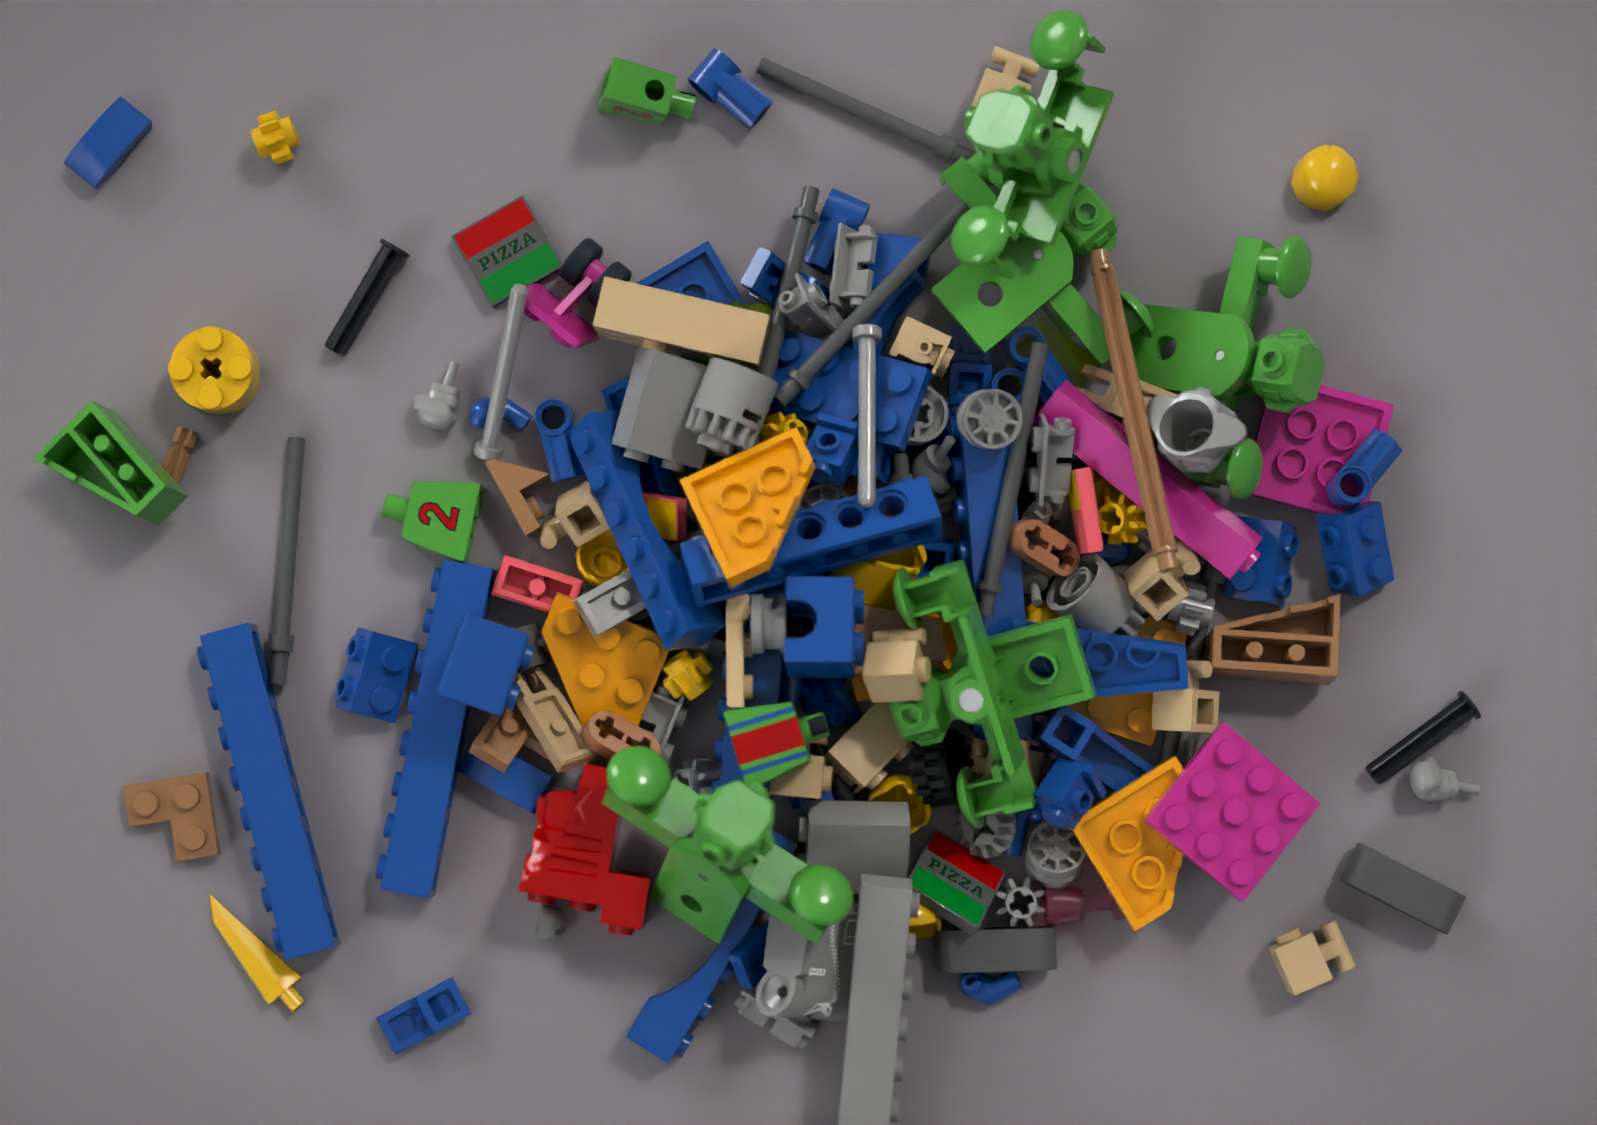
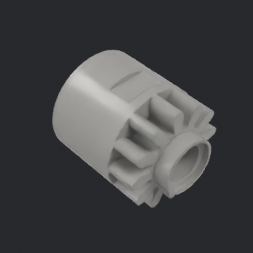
[685,357,779,457]
[1046,553,1147,637]

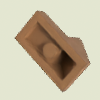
[485,459,551,538]

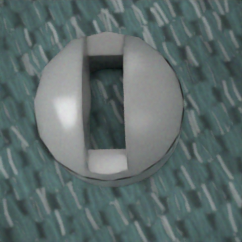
[536,904,567,939]

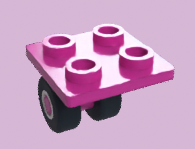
[524,238,632,349]

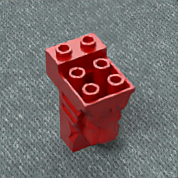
[518,763,654,936]

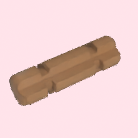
[162,426,199,485]

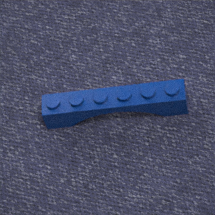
[846,233,931,487]
[568,410,726,651]
[1031,705,1154,793]
[626,828,798,1063]

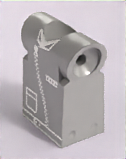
[755,901,858,1021]

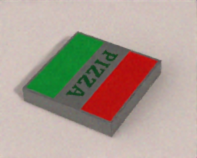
[451,195,563,309]
[908,829,1006,936]

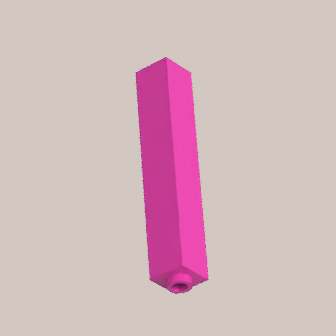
[1033,380,1263,579]

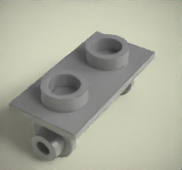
[829,223,879,314]
[778,272,850,345]
[1027,413,1075,507]
[638,686,690,764]
[733,983,821,1049]

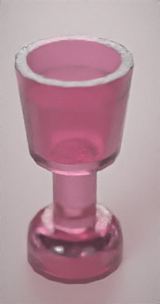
[1042,886,1127,927]

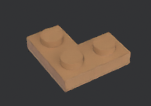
[469,704,550,774]
[123,772,221,861]

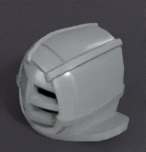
[1146,387,1247,473]

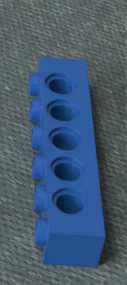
[680,476,943,607]

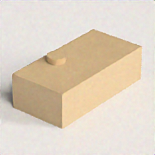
[593,276,771,373]

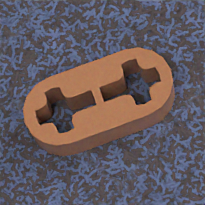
[1008,519,1080,576]
[582,710,661,760]

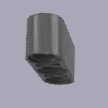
[1339,843,1466,935]
[935,926,1057,973]

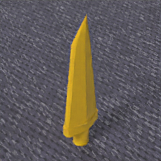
[209,893,305,1013]

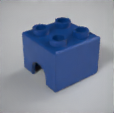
[784,576,864,678]
[438,614,535,715]

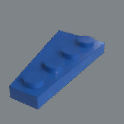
[1012,619,1189,697]

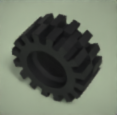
[909,728,975,808]

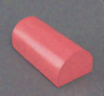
[491,555,584,613]

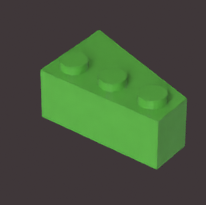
[33,400,188,525]

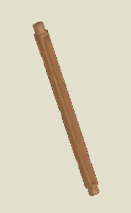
[1090,248,1179,573]

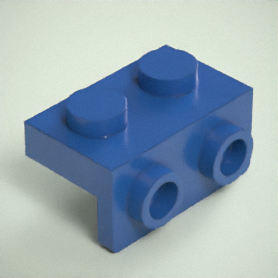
[1316,501,1395,596]
[1223,516,1299,608]
[335,628,417,723]

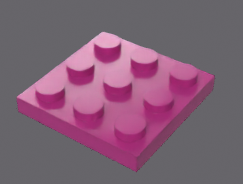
[1251,385,1394,514]
[1143,722,1321,902]

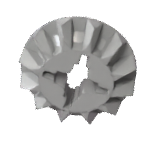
[1020,495,1072,545]
[953,807,1016,858]

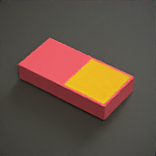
[1069,467,1104,554]
[642,491,687,541]

